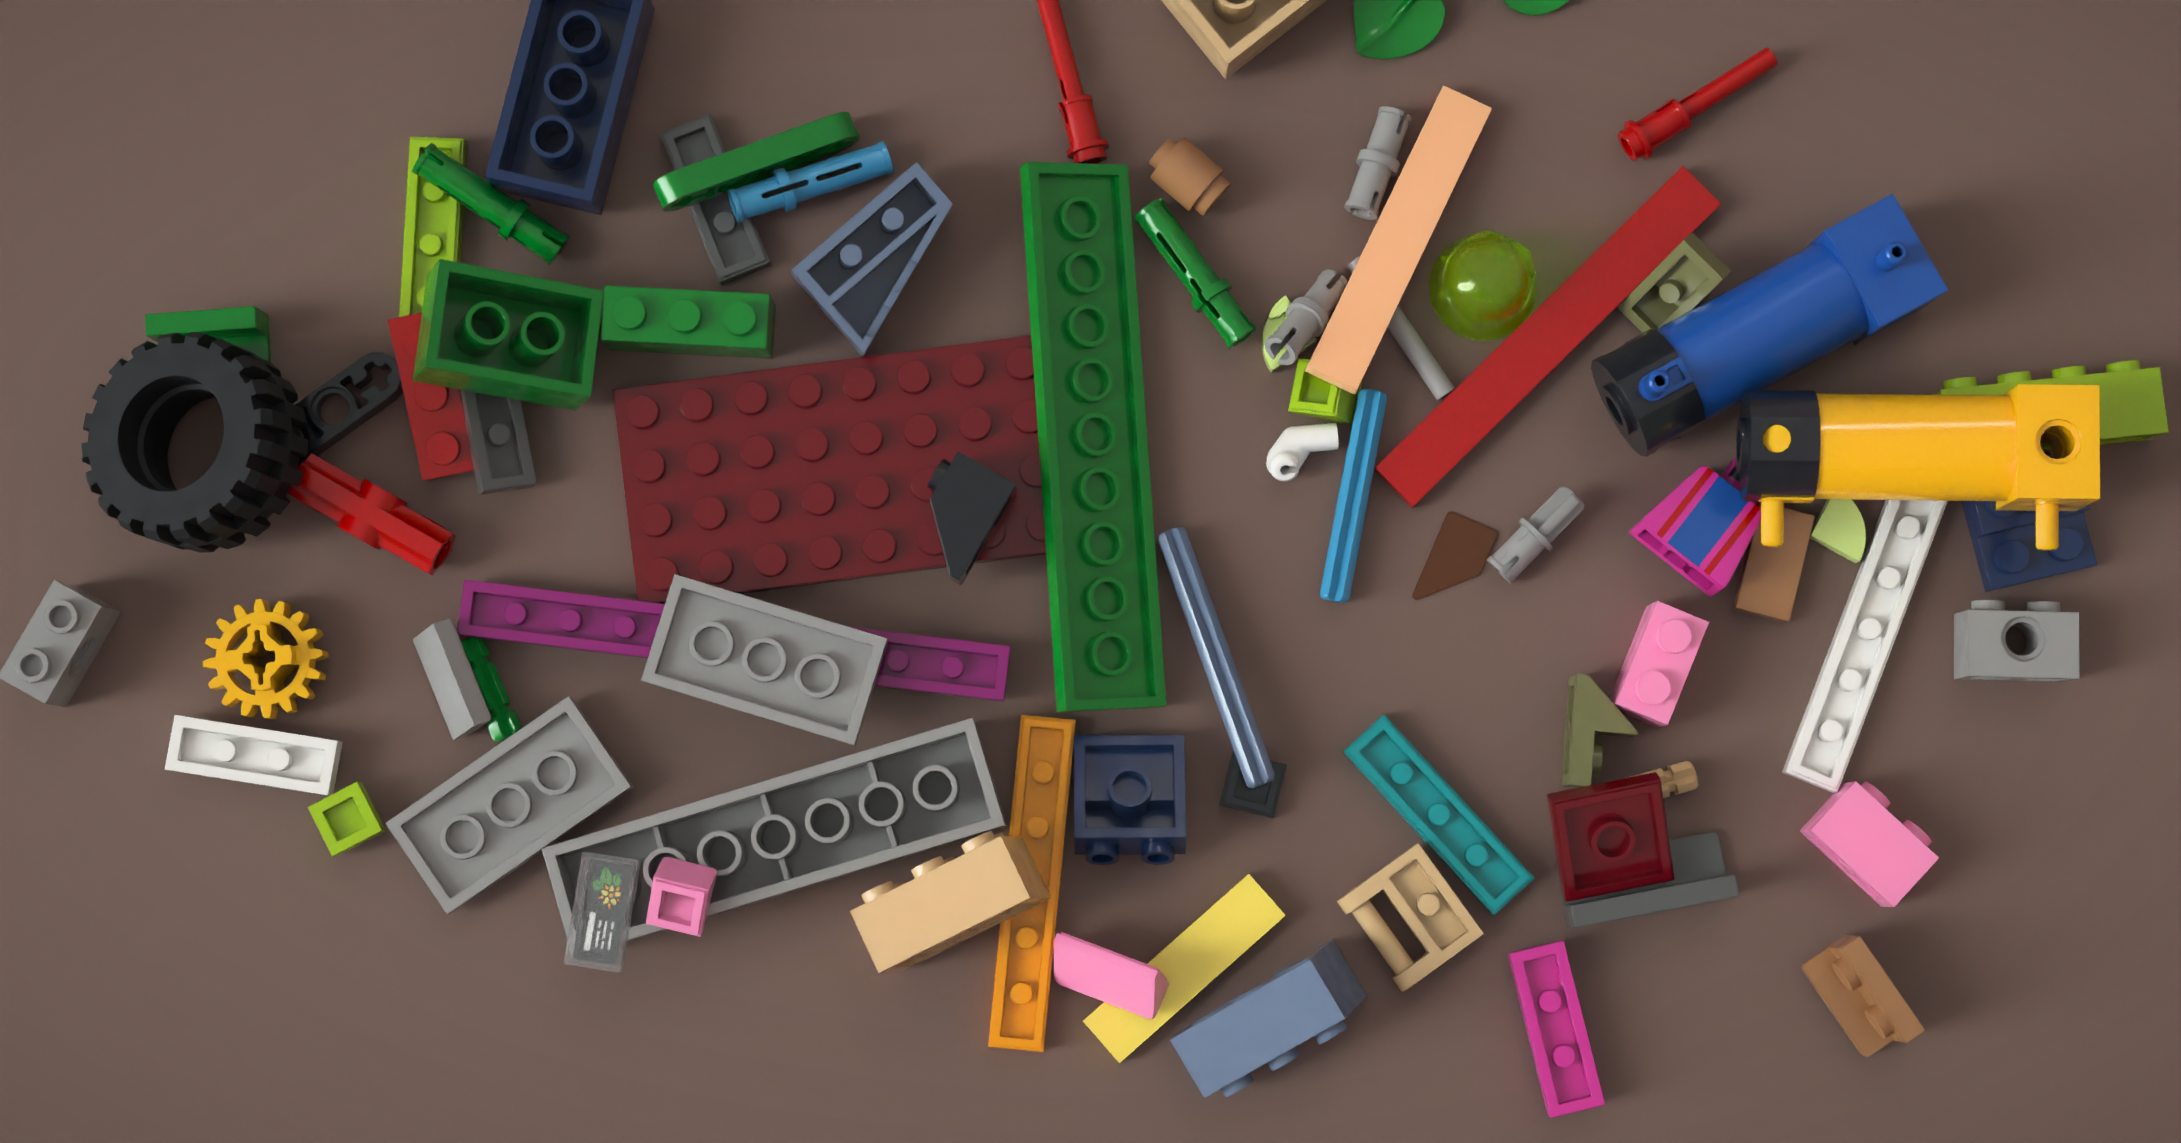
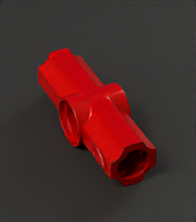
[288,453,456,576]

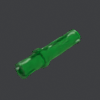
[412,143,569,265]
[1134,198,1257,349]

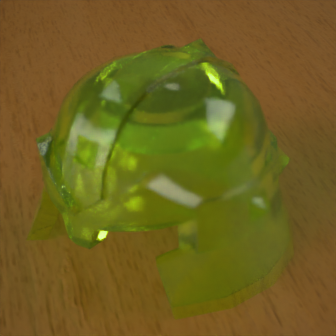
[1429,230,1538,341]

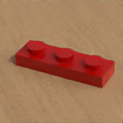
[387,313,474,481]

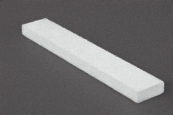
[1782,500,1948,793]

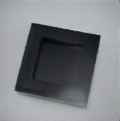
[1219,751,1287,819]

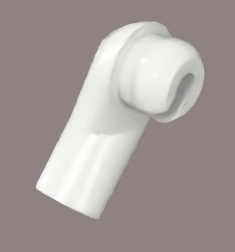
[1266,423,1339,482]

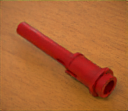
[1037,0,1109,164]
[1617,48,1778,161]

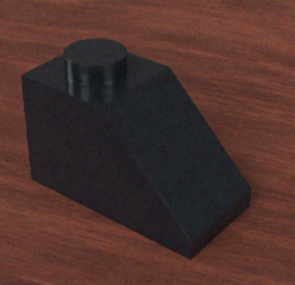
[927,451,1017,586]

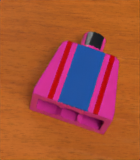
[1628,458,1761,597]

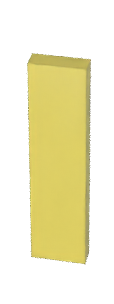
[1083,874,1286,1063]

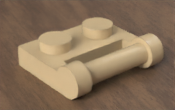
[1336,843,1484,992]

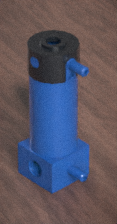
[1591,194,1948,457]

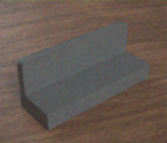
[1555,832,1740,928]

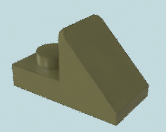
[1617,232,1731,333]
[1561,674,1639,788]

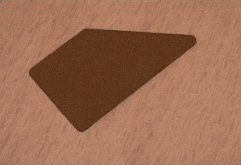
[1412,512,1497,600]

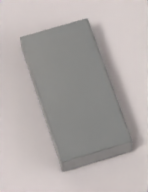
[412,618,491,740]

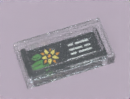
[564,851,641,973]

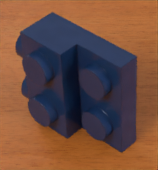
[1961,451,2098,592]
[1074,735,1186,865]

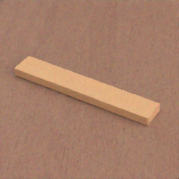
[1305,85,1492,395]

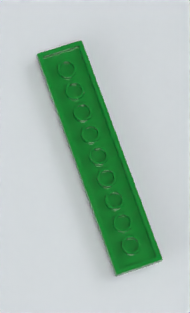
[1020,162,1167,713]

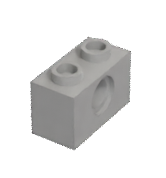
[0,580,121,707]
[1954,600,2080,682]

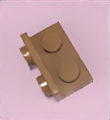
[1802,935,1925,1057]

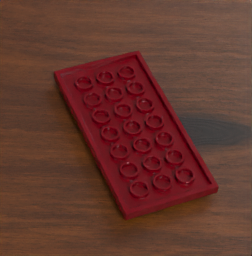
[613,335,1046,604]

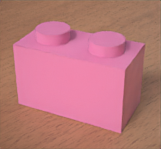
[1609,601,1709,728]
[1800,781,1939,907]

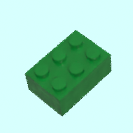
[413,259,604,410]

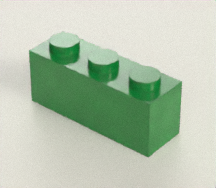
[601,285,776,359]

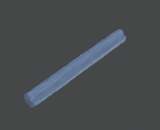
[1158,527,1275,788]

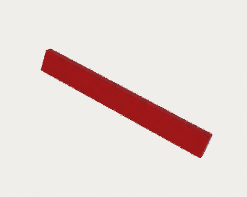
[1374,166,1721,508]

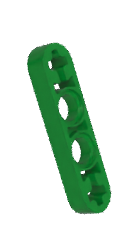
[653,112,860,212]

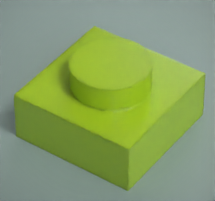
[307,782,386,857]

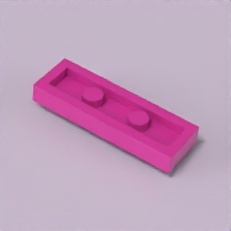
[1507,940,1605,1118]

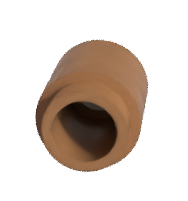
[1149,137,1231,216]

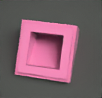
[646,857,717,937]

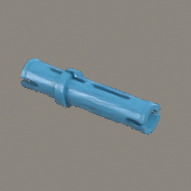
[727,141,893,223]

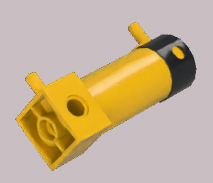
[1735,384,2100,551]

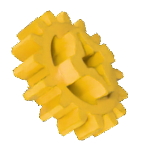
[203,599,329,719]

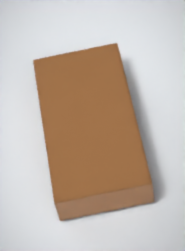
[1732,503,1815,623]

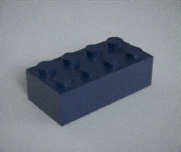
[485,0,655,215]

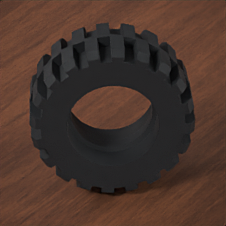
[81,332,308,553]

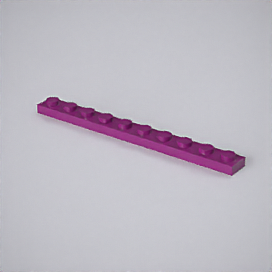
[457,580,1011,702]

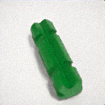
[461,637,521,742]

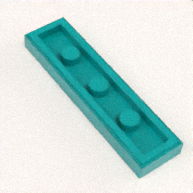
[1343,714,1534,915]

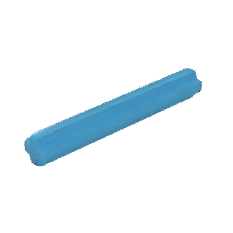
[1320,389,1387,603]

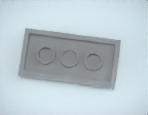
[641,574,888,746]
[385,696,633,914]

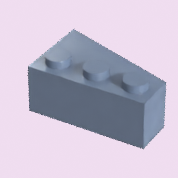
[790,162,953,356]
[1170,939,1367,1098]

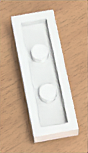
[165,715,343,796]

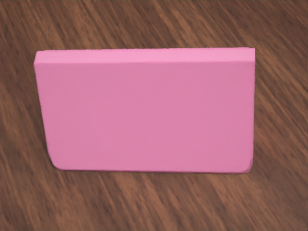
[1054,932,1169,1019]

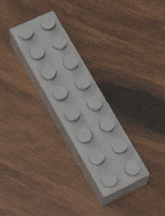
[541,718,1007,957]

